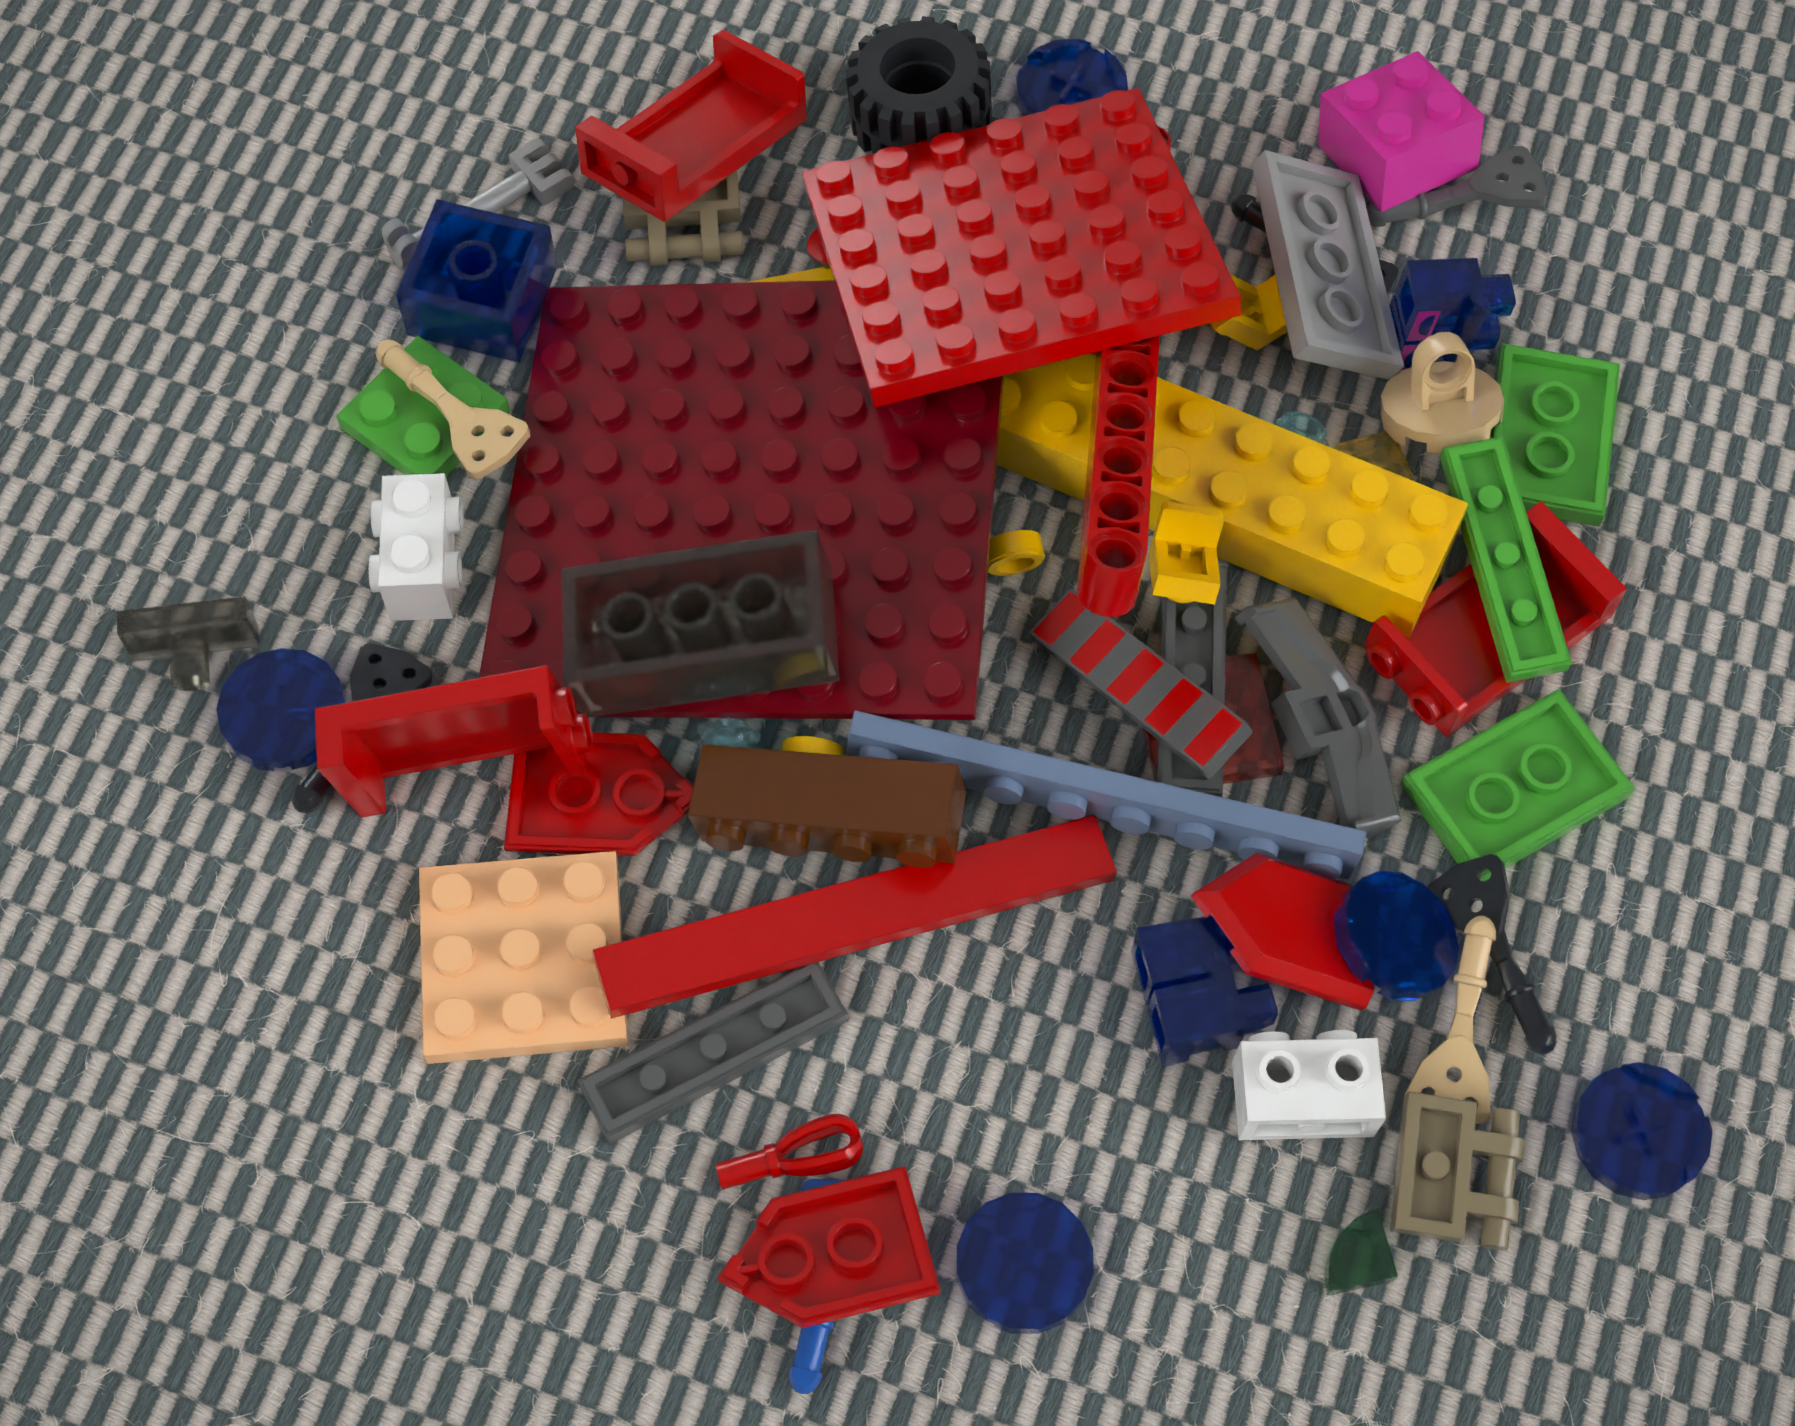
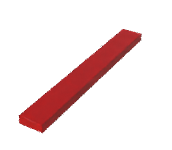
[593,815,1117,1019]

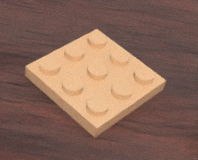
[419,851,628,1064]

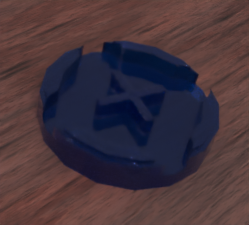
[1015,39,1128,116]
[216,648,347,771]
[1333,870,1459,1002]
[1571,1062,1713,1200]
[956,1192,1094,1334]

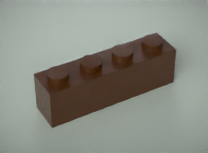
[688,744,966,868]

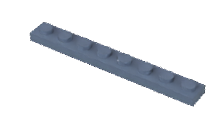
[846,710,1367,879]

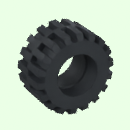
[846,16,992,154]

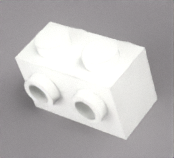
[368,473,464,621]
[1232,1030,1386,1140]

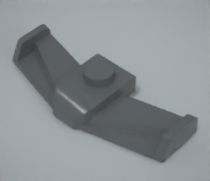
[1235,598,1401,838]

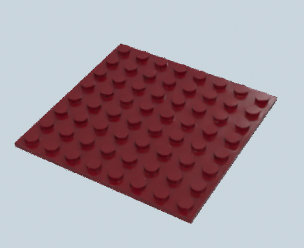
[479,280,1004,720]

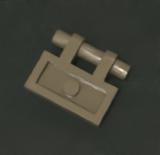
[622,170,744,266]
[1390,1091,1525,1250]

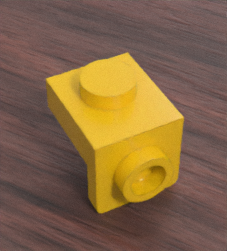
[1210,274,1288,351]
[1149,501,1224,605]

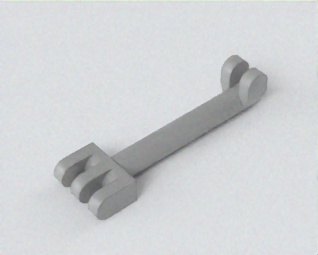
[382,139,575,269]

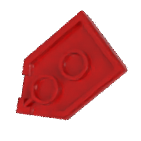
[504,732,694,856]
[1190,853,1376,1011]
[717,1166,941,1328]

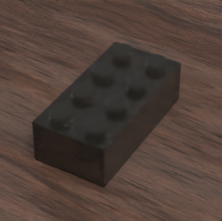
[562,530,840,718]

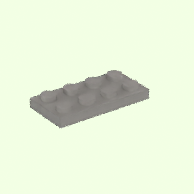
[1252,150,1404,380]

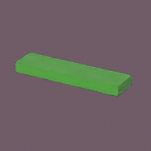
[1439,436,1572,683]

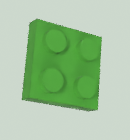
[336,336,510,476]

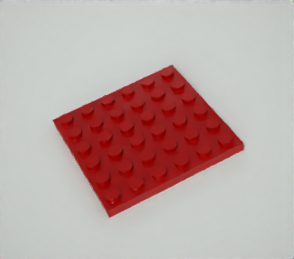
[801,88,1242,408]

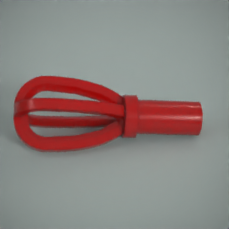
[715,1114,863,1190]

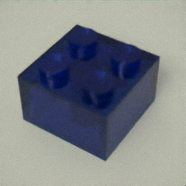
[396,199,557,363]

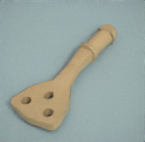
[375,340,530,480]
[1404,916,1496,1124]

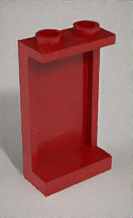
[575,29,807,222]
[1363,501,1627,738]
[315,665,593,818]

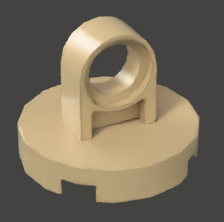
[1380,332,1504,454]

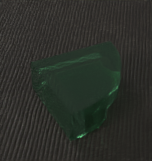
[1325,1209,1398,1296]

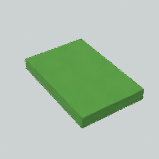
[1490,343,1620,527]
[1400,689,1635,881]

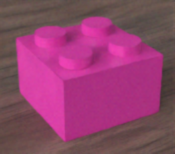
[1318,51,1485,212]

